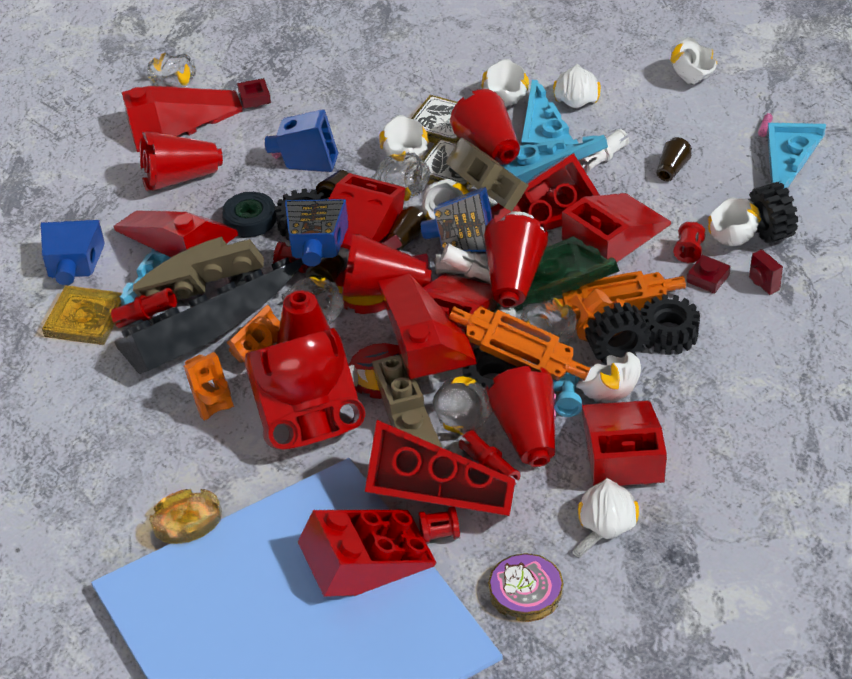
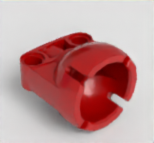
[245,328,365,450]

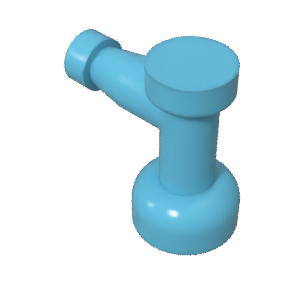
[553,372,582,417]

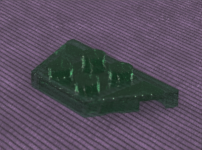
[498,236,620,312]

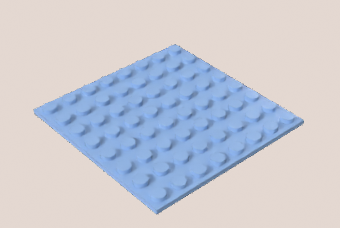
[91,458,503,679]

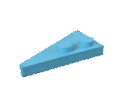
[767,123,826,188]
[501,135,608,183]

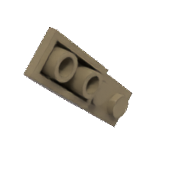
[445,137,529,211]
[133,237,264,300]
[372,354,442,447]

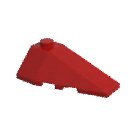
[122,86,243,152]
[490,153,600,231]
[113,210,238,257]
[378,274,476,379]

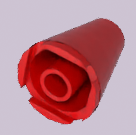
[450,89,520,165]
[140,131,223,191]
[484,214,548,308]
[342,233,432,297]
[276,290,331,344]
[485,366,555,467]

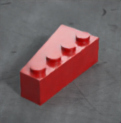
[365,420,516,516]

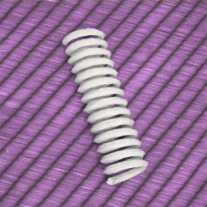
[573,532,602,557]

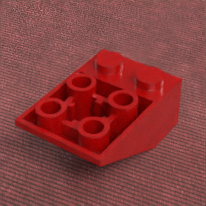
[328,173,405,252]
[562,193,671,269]
[423,273,498,349]
[582,400,667,486]
[298,510,437,597]

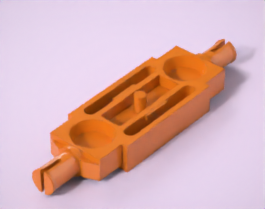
[544,270,686,320]
[449,306,591,381]

